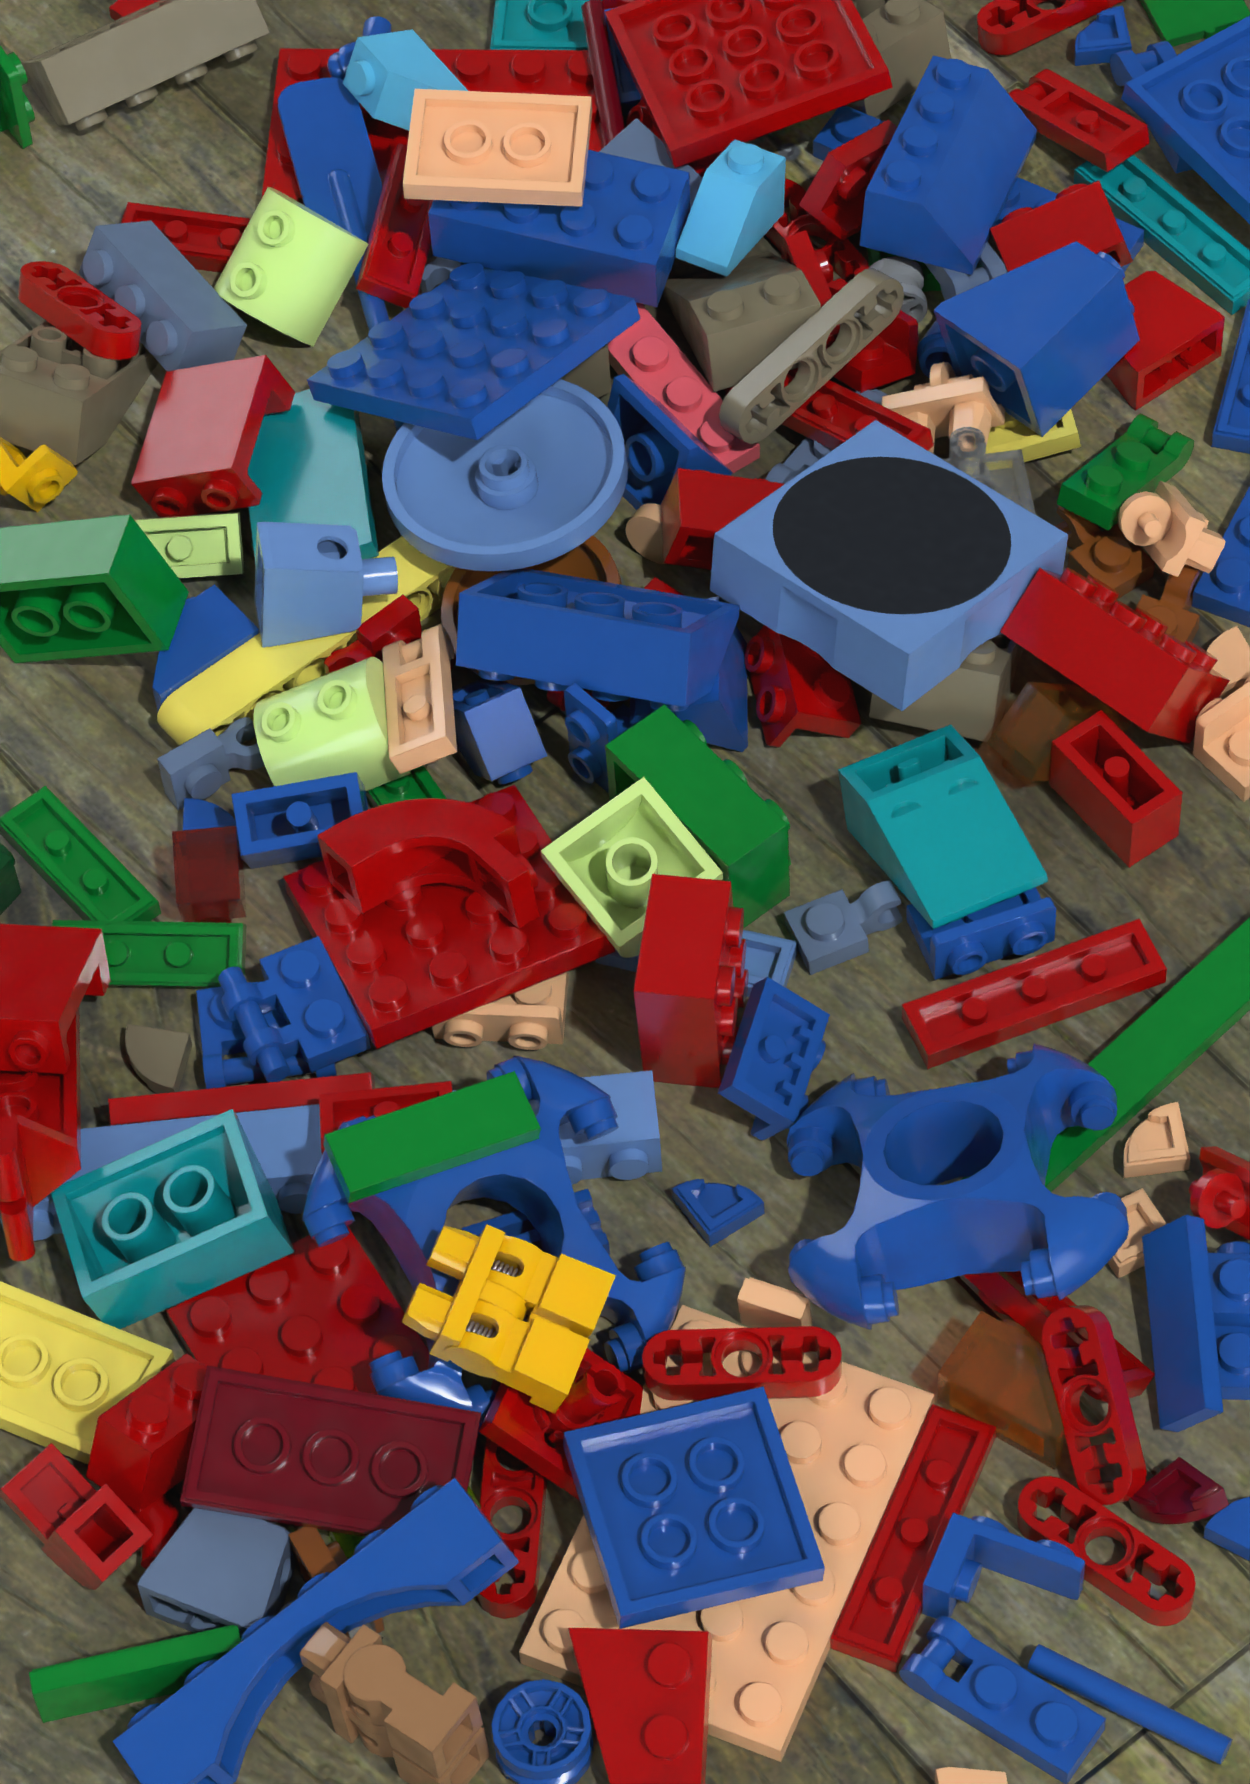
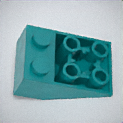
[838,724,1048,929]

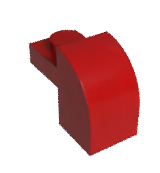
[0,1443,153,1590]

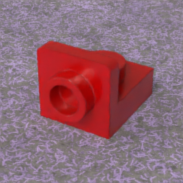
[826,310,919,393]

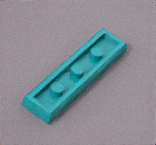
[1074,155,1250,315]

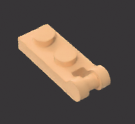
[382,624,457,774]

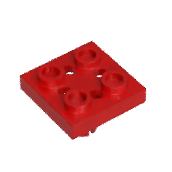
[479,1348,643,1501]

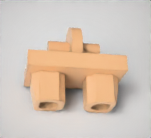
[882,362,1005,454]
[1118,481,1226,577]

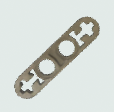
[719,268,904,444]

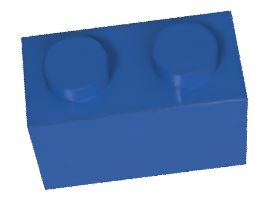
[231,772,368,869]

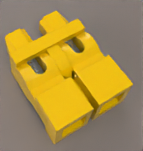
[402,1224,616,1413]

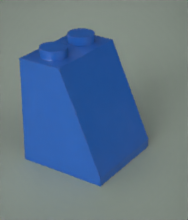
[934,241,1140,437]

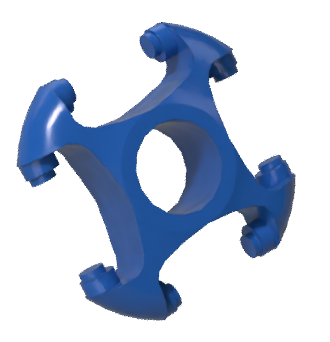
[786,1043,1129,1330]
[302,1056,686,1435]

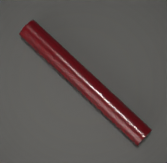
[581,0,625,146]

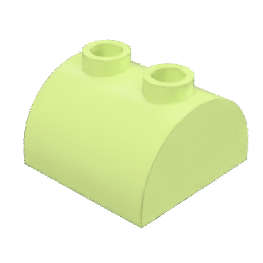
[214,187,369,347]
[253,657,411,791]
[541,777,723,958]

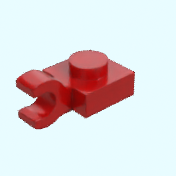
[324,594,422,674]

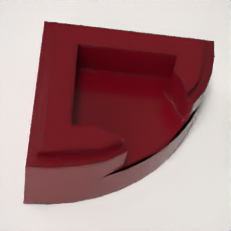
[1129,1457,1229,1524]

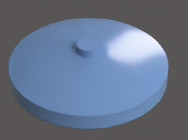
[382,379,628,571]

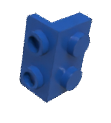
[906,887,1056,980]

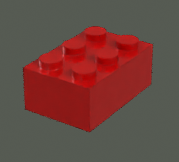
[1000,567,1230,744]
[633,874,749,1088]

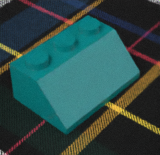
[51,1109,294,1329]

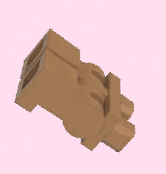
[300,1622,490,1784]

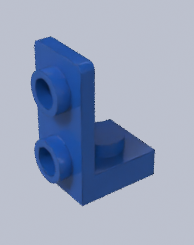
[564,683,635,793]
[922,1513,1085,1619]

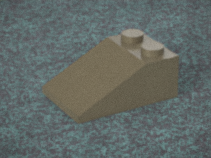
[662,251,821,392]

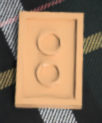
[403,89,592,207]

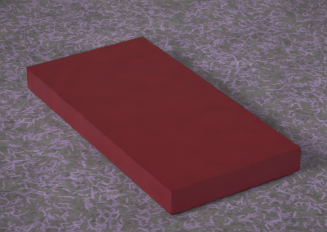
[180,1365,481,1537]

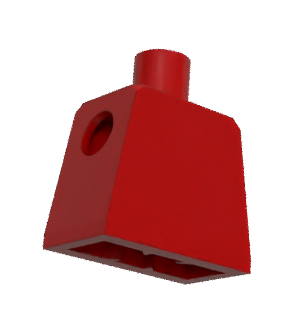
[1106,271,1225,411]

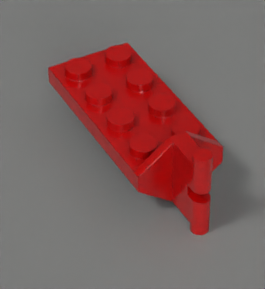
[0,1006,81,1261]

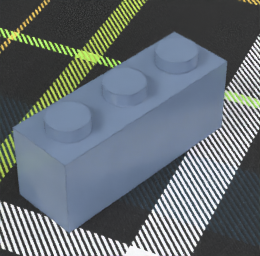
[79,220,247,371]

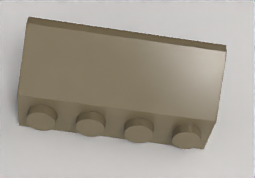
[22,0,270,131]

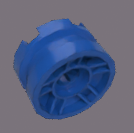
[491,1679,594,1784]

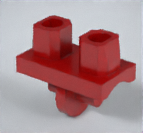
[1189,1146,1250,1240]

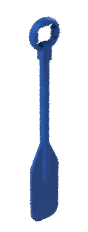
[278,77,404,519]

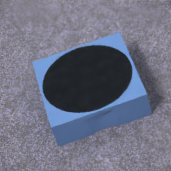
[710,420,1068,711]

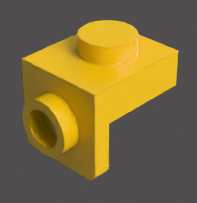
[0,437,78,513]

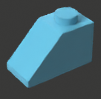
[343,29,468,131]
[676,139,786,276]

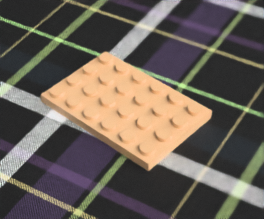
[519,1305,935,1762]

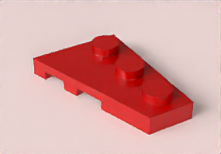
[568,1628,712,1784]

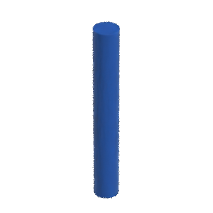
[1027,1644,1232,1765]

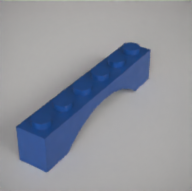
[113,1478,519,1784]

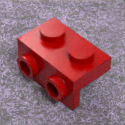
[745,625,861,748]

